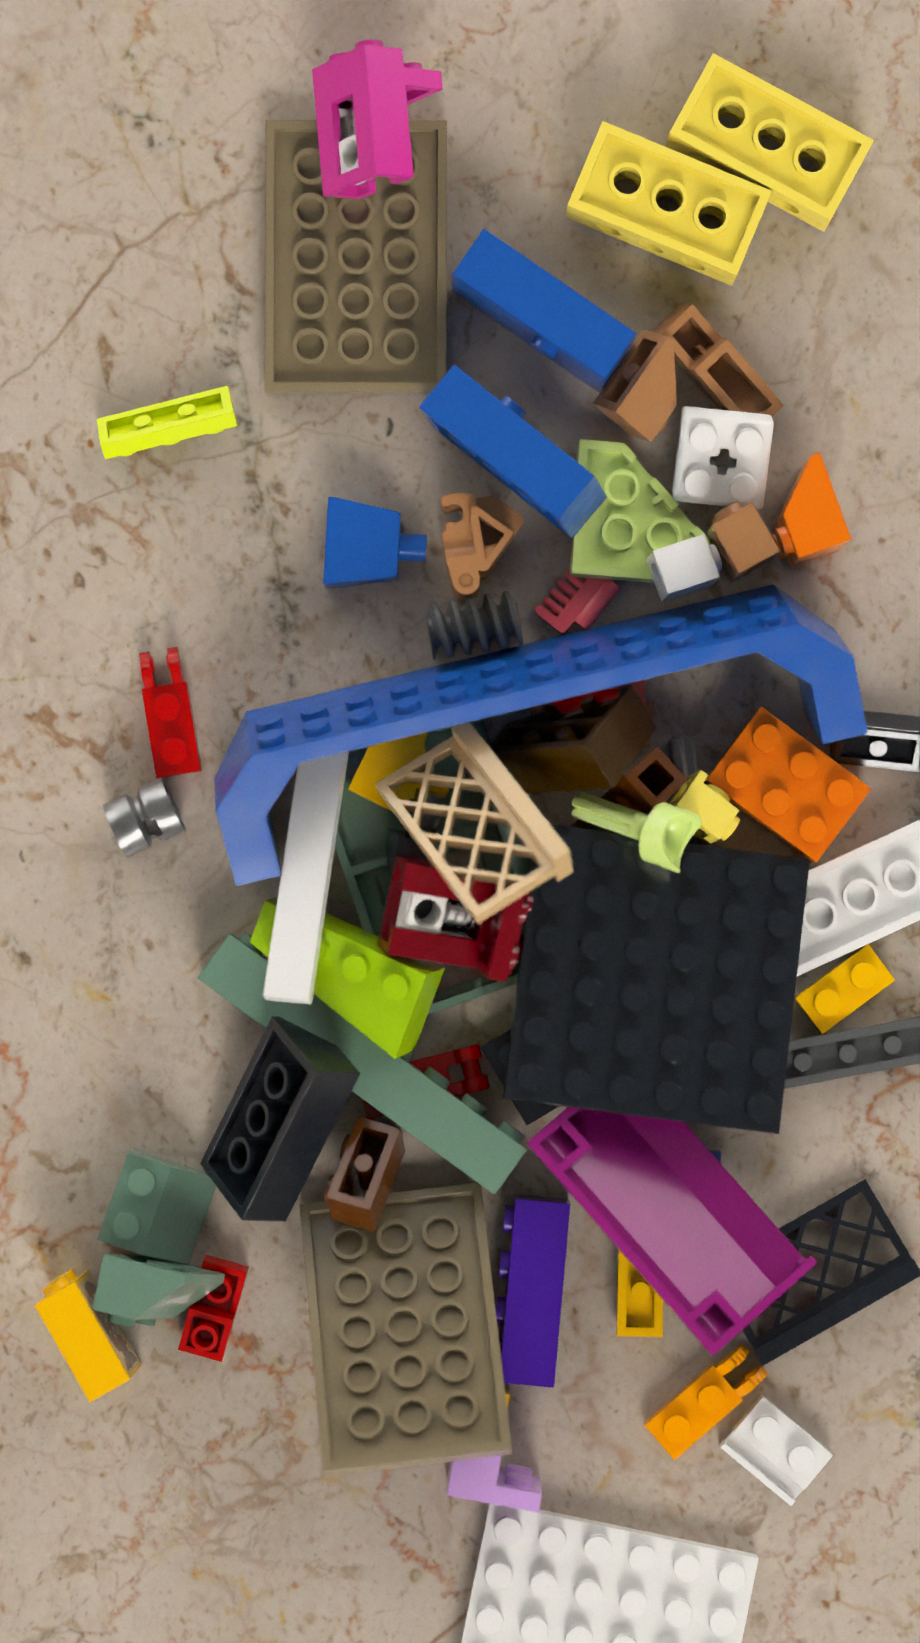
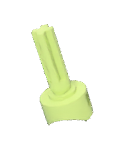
[571,792,702,873]

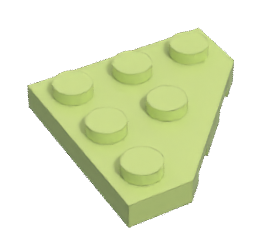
[570,439,710,583]

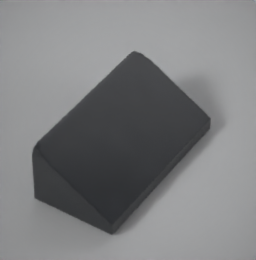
[830,711,920,772]

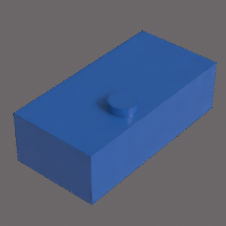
[452,229,636,393]
[419,364,607,539]

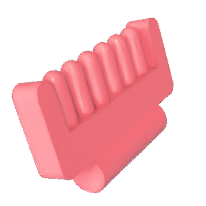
[535,571,620,635]

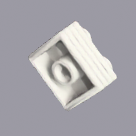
[672,406,774,509]

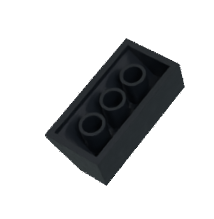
[200,1016,360,1222]

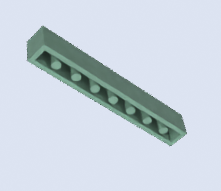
[197,932,528,1195]

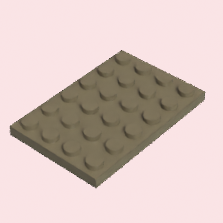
[265,120,447,394]
[300,1182,512,1477]

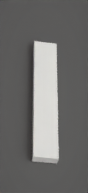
[263,751,349,1004]

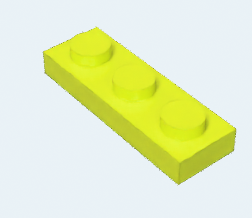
[96,386,237,459]

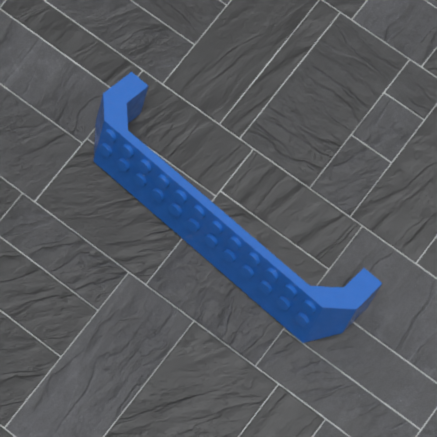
[214,584,868,886]

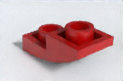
[178,1255,249,1362]

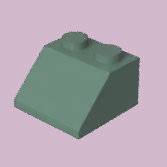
[97,1148,216,1264]
[92,1254,225,1327]

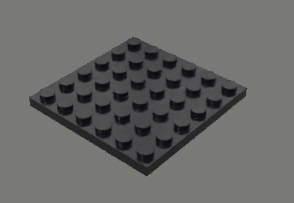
[502,824,810,1134]

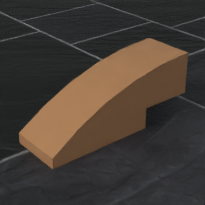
[652,302,784,417]

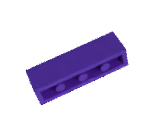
[496,1194,570,1388]

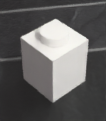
[646,534,722,602]

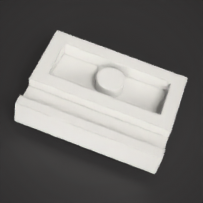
[719,1394,833,1506]

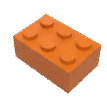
[703,706,872,863]

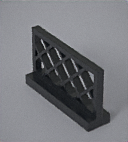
[742,1179,920,1366]

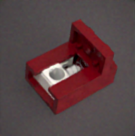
[377,855,533,982]

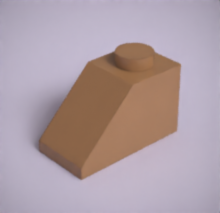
[593,329,677,442]

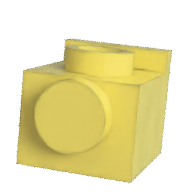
[668,770,740,845]

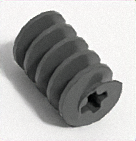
[426,591,523,660]

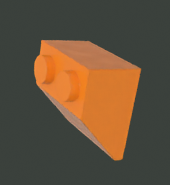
[771,452,851,568]

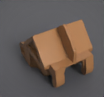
[441,493,524,602]

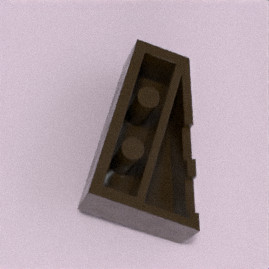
[489,685,657,794]

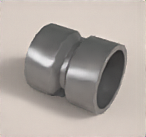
[103,778,186,858]

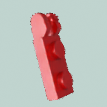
[139,647,202,779]

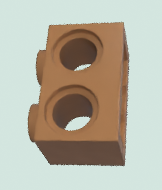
[706,502,779,583]

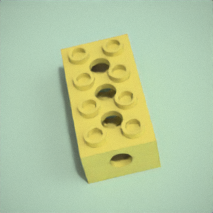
[666,53,874,232]
[566,121,772,286]

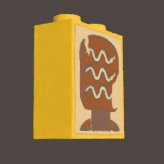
[35,1269,142,1402]

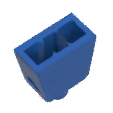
[323,497,427,588]

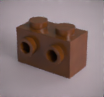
[324,1116,405,1232]

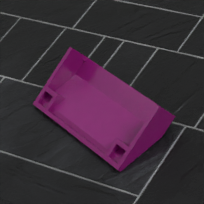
[526,1107,818,1356]

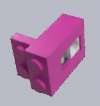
[312,40,443,199]

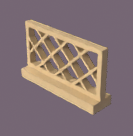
[375,722,573,924]

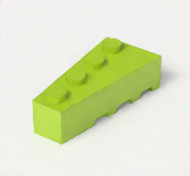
[250,897,445,1059]

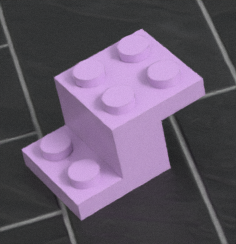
[447,1455,542,1513]

